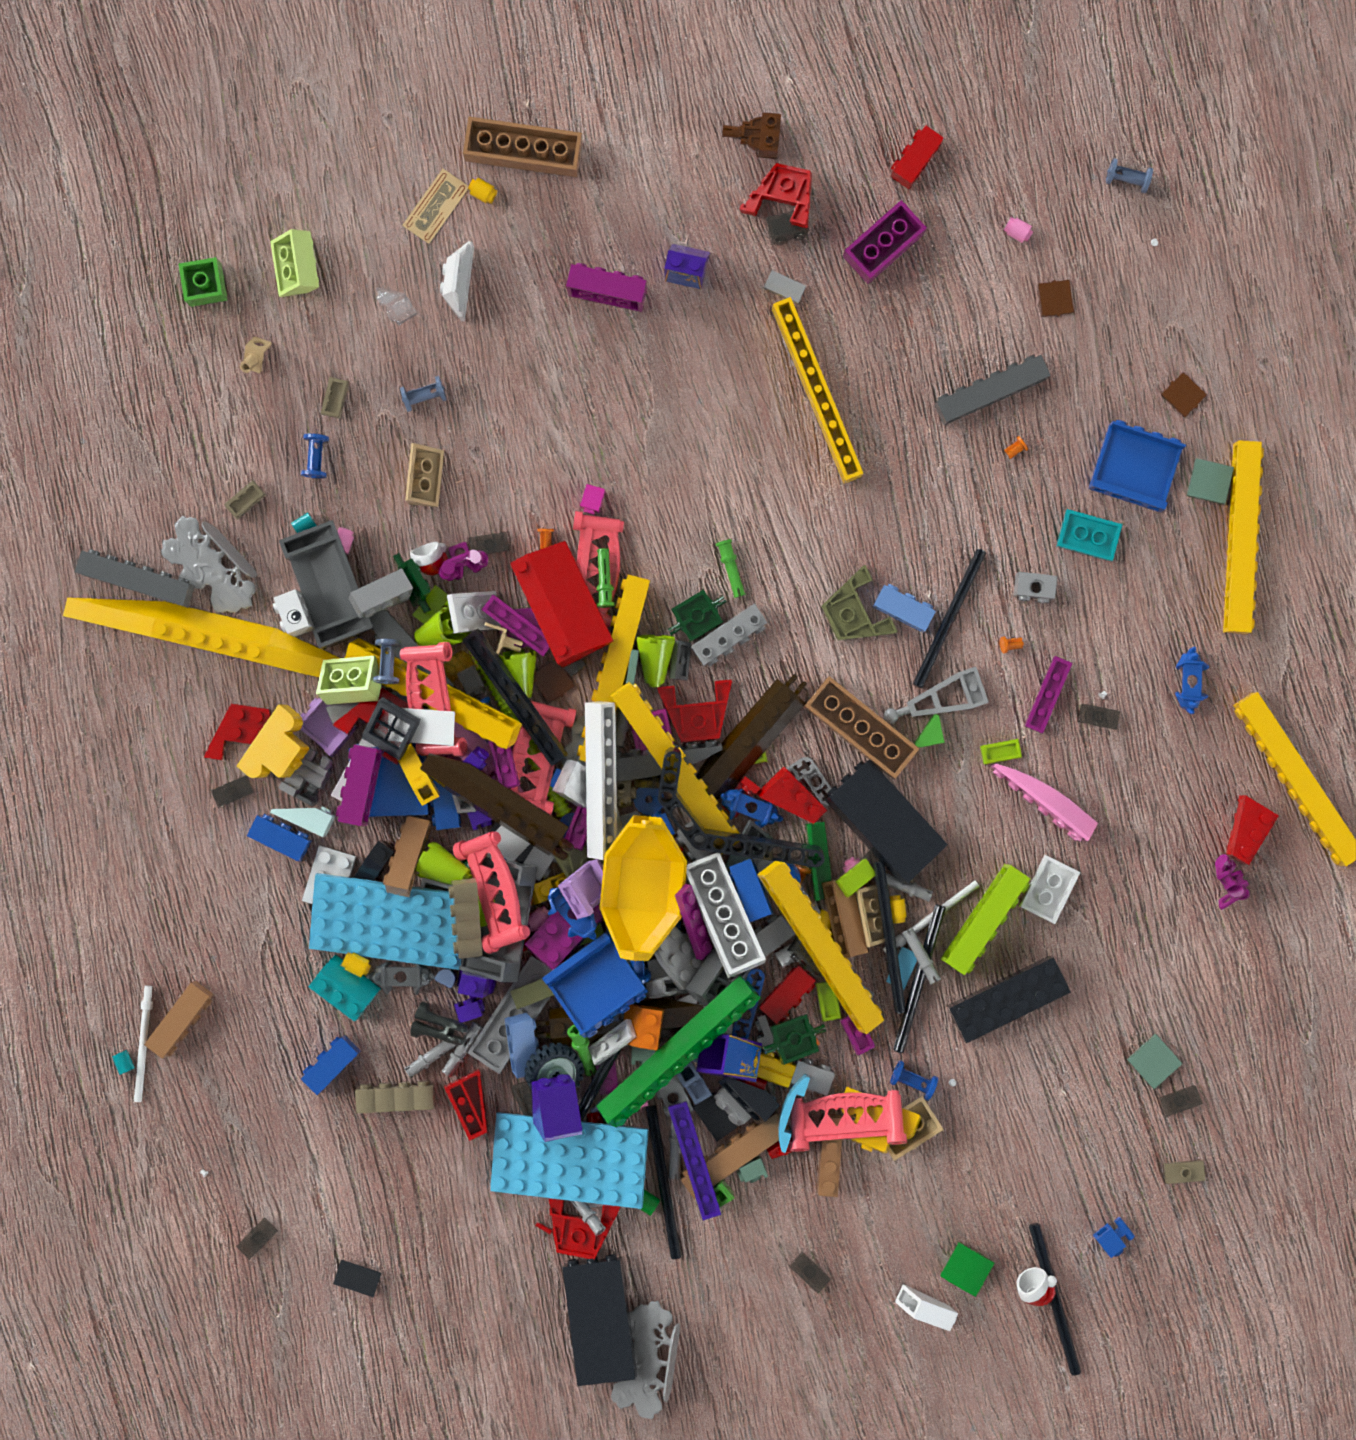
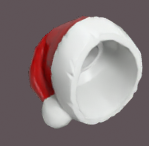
[410,542,448,576]
[1017,1267,1057,1306]

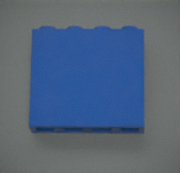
[1088,420,1186,513]
[349,743,430,817]
[542,932,648,1038]

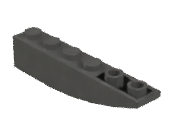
[616,739,722,782]

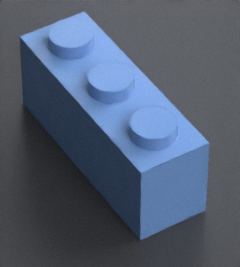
[872,584,936,633]
[504,1013,539,1079]

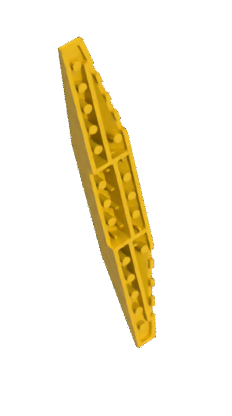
[63,598,341,678]

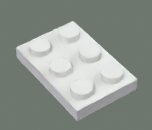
[447,591,501,633]
[302,845,357,904]
[1019,855,1080,924]

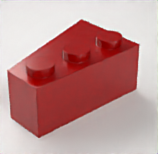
[757,766,827,824]
[1226,795,1279,865]
[444,1069,487,1141]

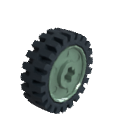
[525,1043,584,1091]

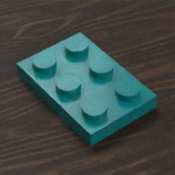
[1056,509,1123,562]

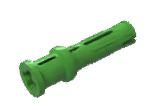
[715,539,746,598]
[597,548,614,608]
[567,1025,597,1076]

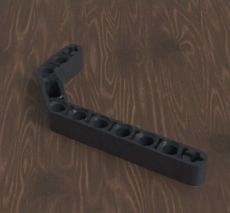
[658,747,825,867]

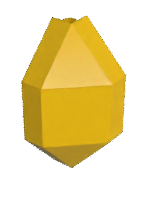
[600,815,687,961]

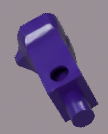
[457,970,497,1000]

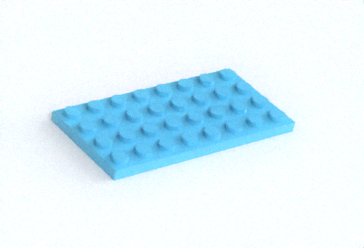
[309,873,461,970]
[490,1112,649,1209]

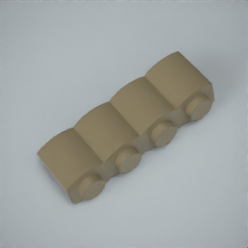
[448,878,482,959]
[355,1080,435,1113]

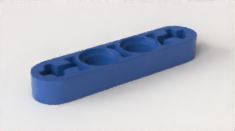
[732,968,765,1039]

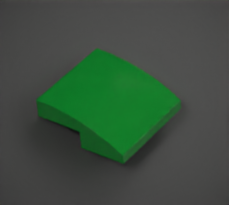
[940,1242,995,1297]

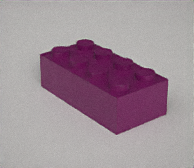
[843,200,927,284]
[566,263,647,312]
[336,744,383,826]
[525,905,604,971]

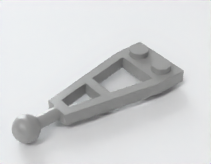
[884,667,989,723]

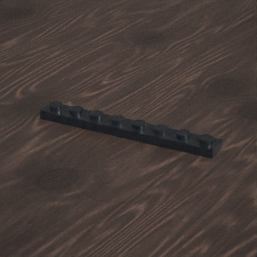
[462,628,568,766]

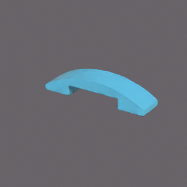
[778,1074,810,1153]

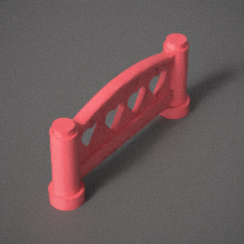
[573,511,624,627]
[400,642,468,757]
[510,701,576,815]
[453,831,530,954]
[790,1090,907,1152]

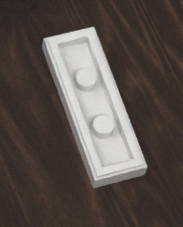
[588,1019,637,1065]

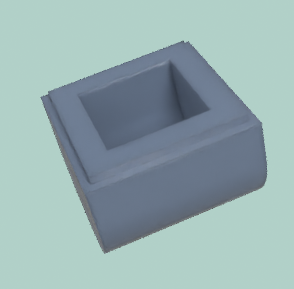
[434,968,457,988]

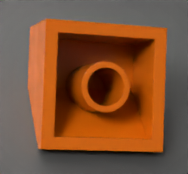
[623,1004,664,1050]

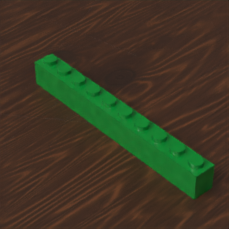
[596,976,761,1128]

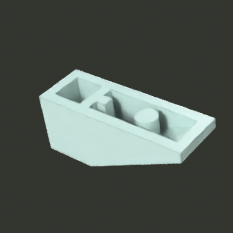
[270,806,336,837]

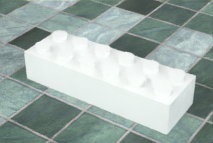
[686,853,766,978]

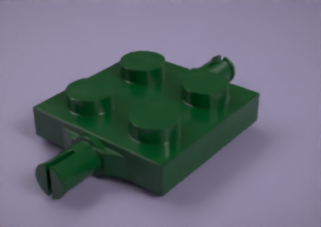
[393,553,431,614]
[667,589,727,642]
[763,1014,826,1065]

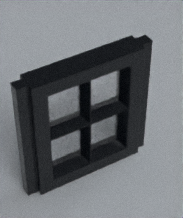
[362,697,421,760]

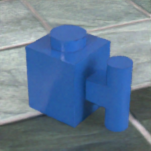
[1093,1217,1135,1258]

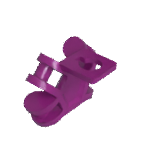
[439,542,489,581]
[1215,854,1250,910]

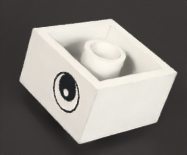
[273,590,315,637]

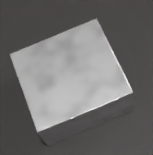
[552,759,587,808]

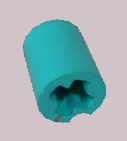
[291,512,317,533]
[112,1050,135,1075]

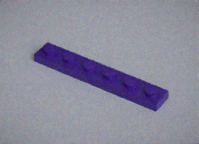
[668,1100,721,1221]

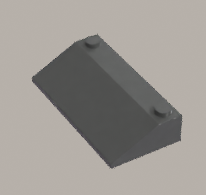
[279,520,373,650]
[459,856,538,982]

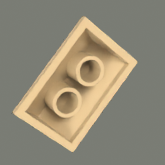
[405,443,444,507]
[855,884,885,947]
[888,1096,944,1161]

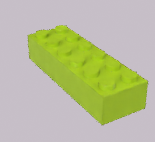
[940,864,1031,975]

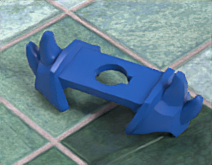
[1175,647,1209,714]
[721,788,783,828]
[548,887,597,940]

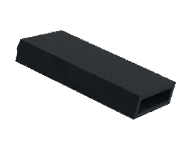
[825,759,948,885]
[562,1254,637,1386]

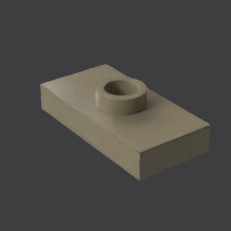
[321,377,349,419]
[224,480,266,520]
[1163,1160,1205,1184]

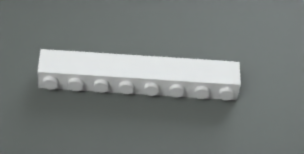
[585,701,617,860]

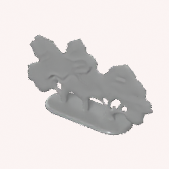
[161,516,257,613]
[611,1301,680,1419]

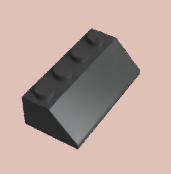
[686,946,751,1007]

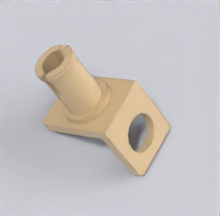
[240,337,271,373]
[484,622,523,654]

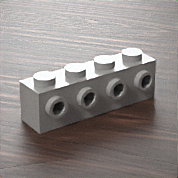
[691,603,767,667]

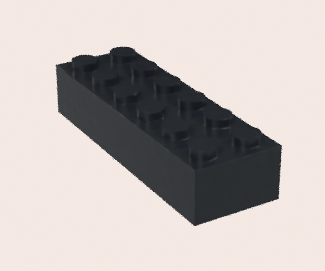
[946,955,1071,1044]

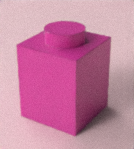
[580,484,606,515]

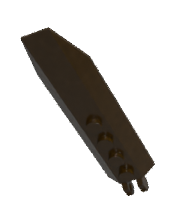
[696,674,807,800]
[420,753,574,861]
[535,998,704,1046]

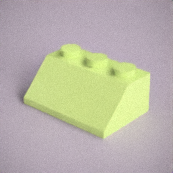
[270,229,319,297]
[316,656,381,705]

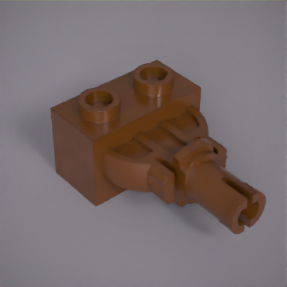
[722,112,781,159]

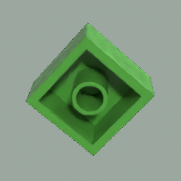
[178,257,228,307]

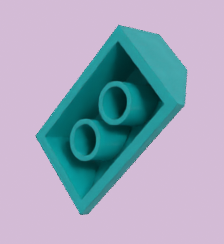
[308,954,381,1022]

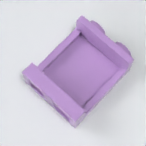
[300,698,358,756]
[558,859,604,919]

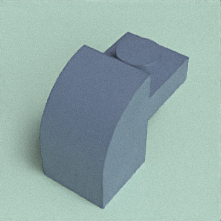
[676,1061,712,1105]

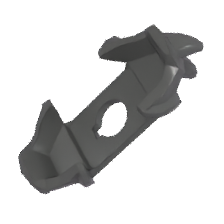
[367,961,435,995]

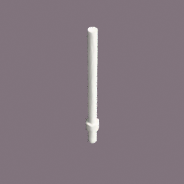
[883,881,980,953]
[134,985,153,1102]

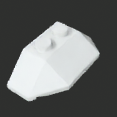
[440,241,474,322]

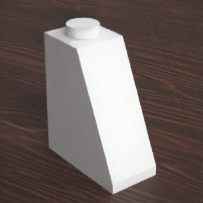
[895,1284,958,1331]

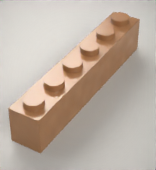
[681,1110,789,1199]

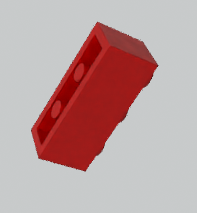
[891,125,944,190]
[759,964,815,1024]

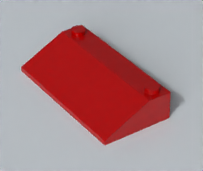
[510,541,614,668]

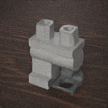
[278,748,333,806]

